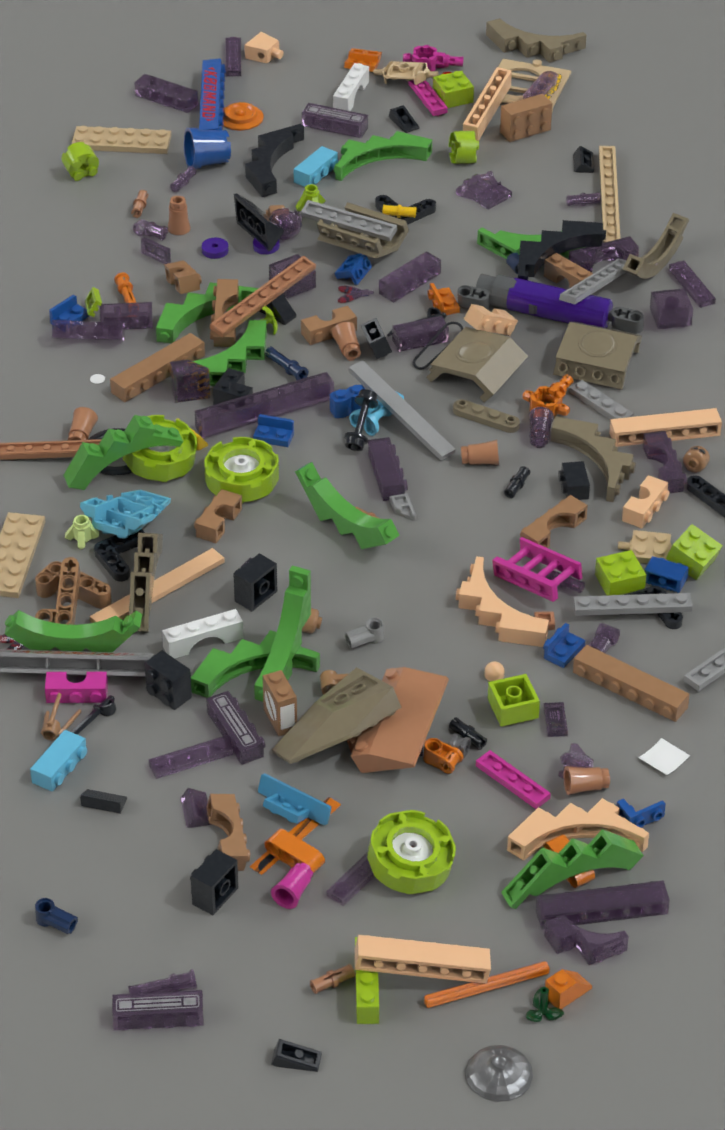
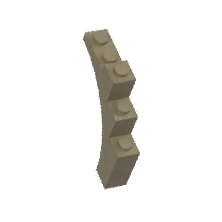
[486,18,587,63]
[551,416,636,502]

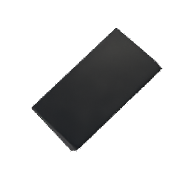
[573,146,594,173]
[80,789,127,814]

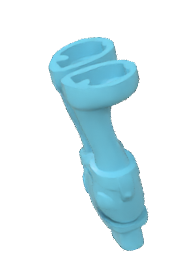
[349,391,404,436]

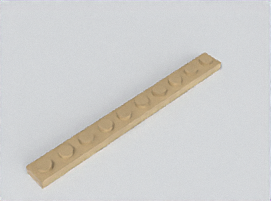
[599,146,621,248]

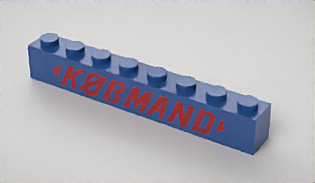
[199,58,226,130]

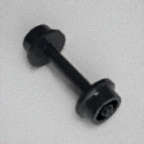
[344,389,378,451]

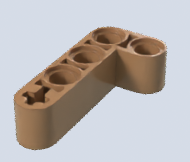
[35,557,81,625]
[35,561,112,609]

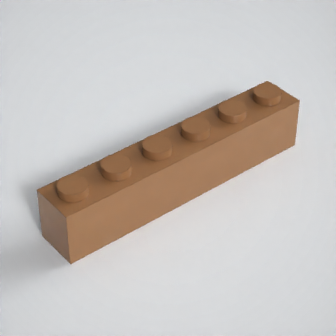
[110,333,205,402]
[573,645,690,722]

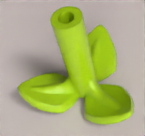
[260,306,278,335]

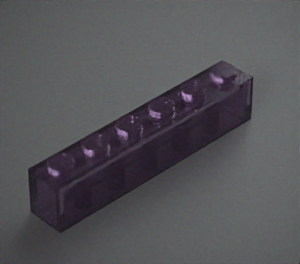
[536,880,670,930]

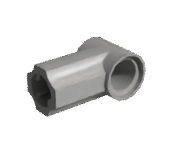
[345,617,384,648]

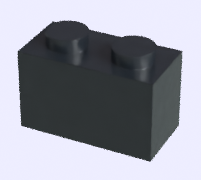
[361,318,392,359]
[558,461,590,500]

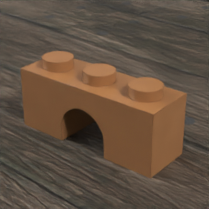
[544,253,593,288]
[164,260,202,294]
[301,305,357,345]
[194,489,242,543]

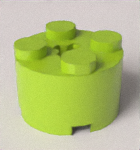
[448,131,479,164]
[61,142,99,181]

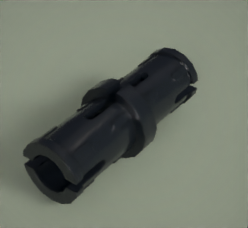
[504,466,531,498]
[449,717,487,749]

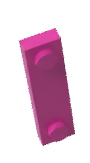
[408,80,448,116]
[476,750,551,809]

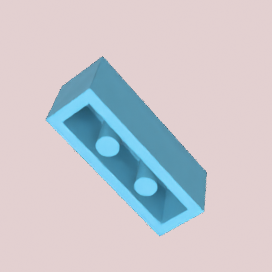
[294,146,339,187]
[30,730,87,792]

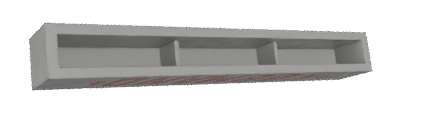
[0,649,154,676]

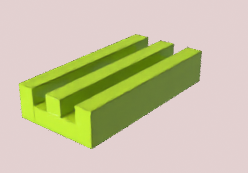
[85,287,102,317]

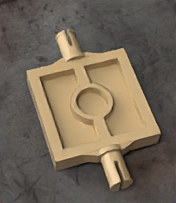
[618,530,672,564]

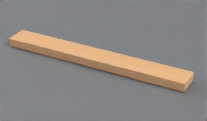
[90,548,225,623]

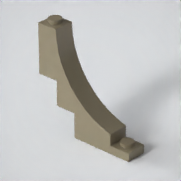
[129,533,163,631]

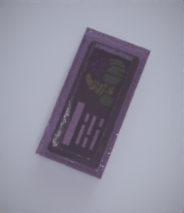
[141,237,171,264]
[543,702,568,737]

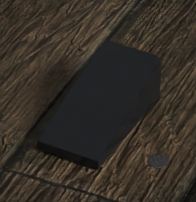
[389,105,419,133]
[271,1039,322,1072]

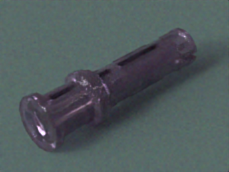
[128,969,197,1000]

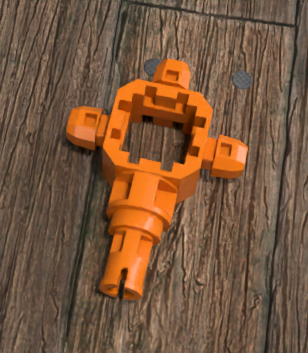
[523,374,574,420]

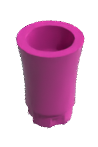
[271,863,313,909]

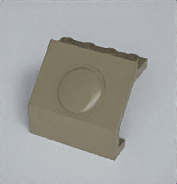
[317,202,409,259]
[553,322,642,389]
[426,327,528,402]

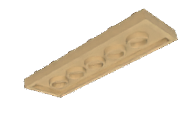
[72,126,171,154]
[0,512,45,598]

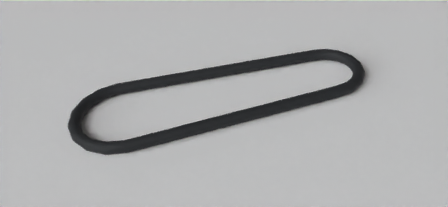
[413,322,463,370]

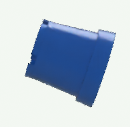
[184,127,231,170]

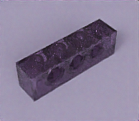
[134,74,198,113]

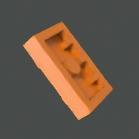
[427,283,460,315]

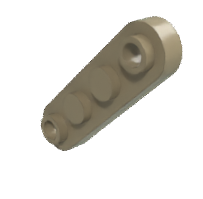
[453,399,520,433]

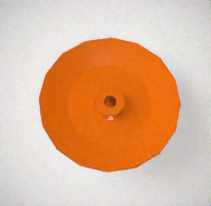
[223,102,264,131]

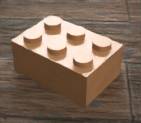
[500,94,552,142]

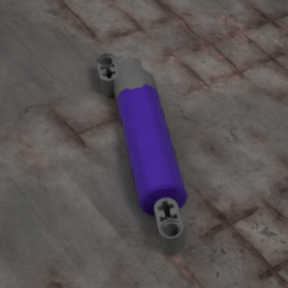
[457,274,644,334]

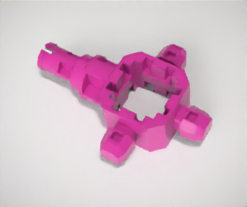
[403,45,464,71]

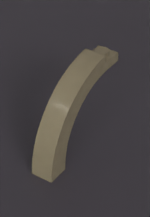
[622,213,689,279]

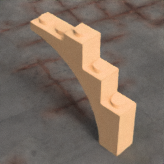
[456,556,549,647]
[507,798,649,860]

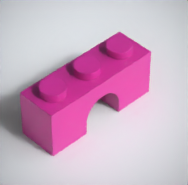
[45,672,108,703]

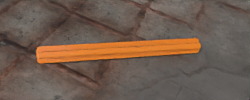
[424,961,550,1008]

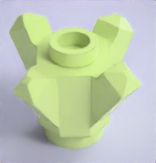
[65,515,100,549]

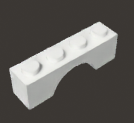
[333,63,369,114]
[162,609,244,658]

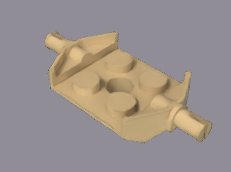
[373,61,439,85]

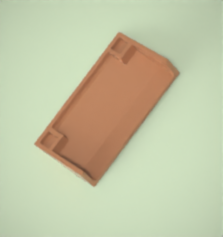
[351,667,449,773]

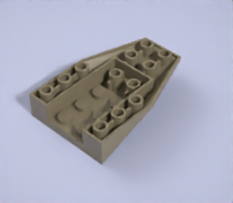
[272,667,402,764]

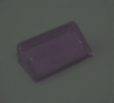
[181,788,211,828]

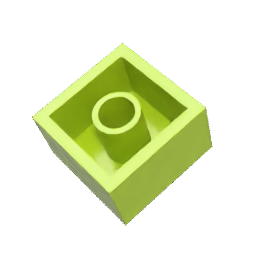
[433,71,474,108]
[666,524,723,581]
[595,550,646,596]
[487,674,540,727]

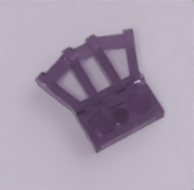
[456,171,512,210]

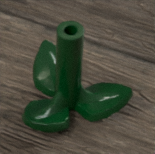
[525,987,564,1022]

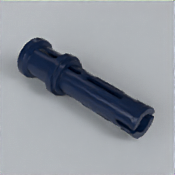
[265,346,309,382]

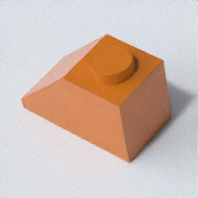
[545,969,592,1009]

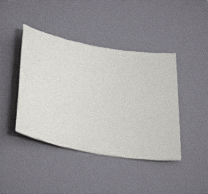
[638,738,690,775]

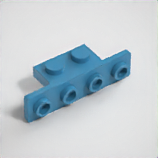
[258,773,331,825]

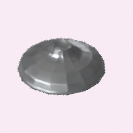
[466,1045,533,1102]

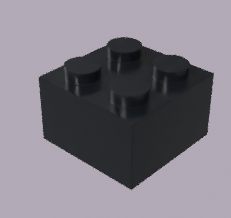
[233,553,278,612]
[145,650,192,710]
[190,849,238,915]

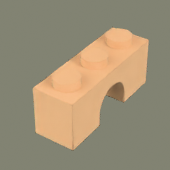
[464,304,518,336]
[622,475,669,528]

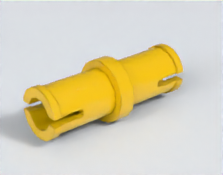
[382,204,416,218]

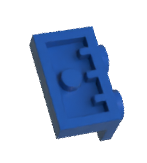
[334,254,372,285]
[49,295,90,332]
[253,414,294,447]
[543,623,585,668]

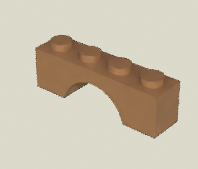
[210,279,239,347]
[520,495,588,548]
[206,794,250,871]

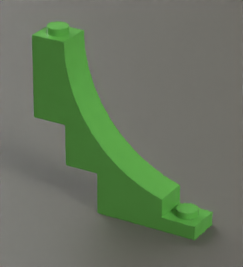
[477,228,586,259]
[156,282,259,344]
[173,320,267,386]
[295,462,400,549]
[254,565,311,702]
[5,610,142,652]
[501,829,644,909]

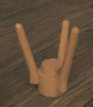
[41,693,82,741]

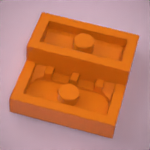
[344,48,382,72]

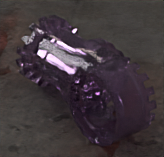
[133,219,168,241]

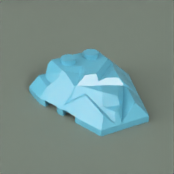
[80,490,171,539]

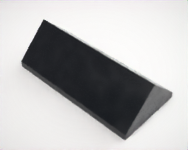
[234,193,285,251]

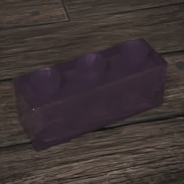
[100,302,153,331]
[392,316,449,352]

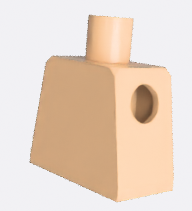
[244,32,284,63]

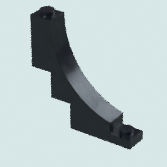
[245,124,304,197]
[518,220,606,280]

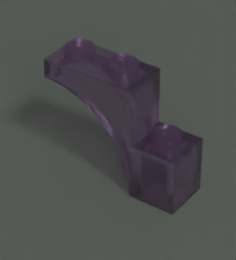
[544,914,629,965]

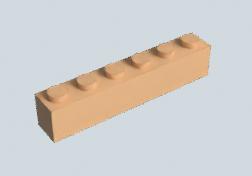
[463,67,512,141]
[609,408,722,447]
[355,935,491,984]

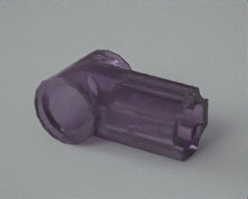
[589,623,620,653]

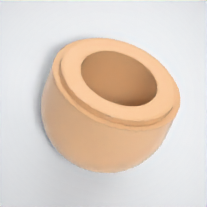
[484,661,505,681]

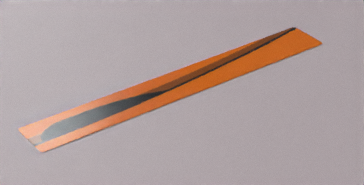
[250,797,341,875]

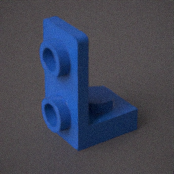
[616,799,666,828]

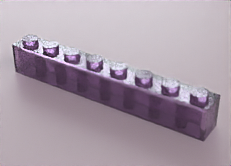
[195,372,334,438]

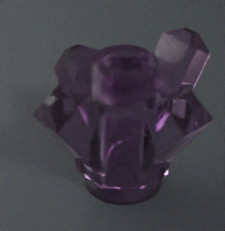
[558,743,594,779]

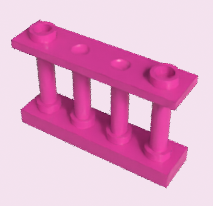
[492,537,582,602]

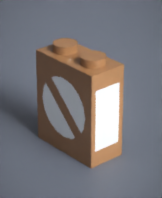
[263,670,297,737]

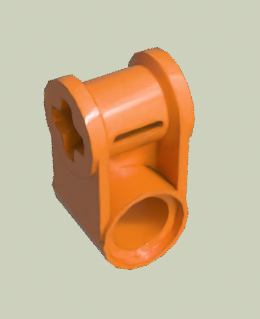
[423,738,464,774]

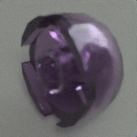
[269,208,302,240]

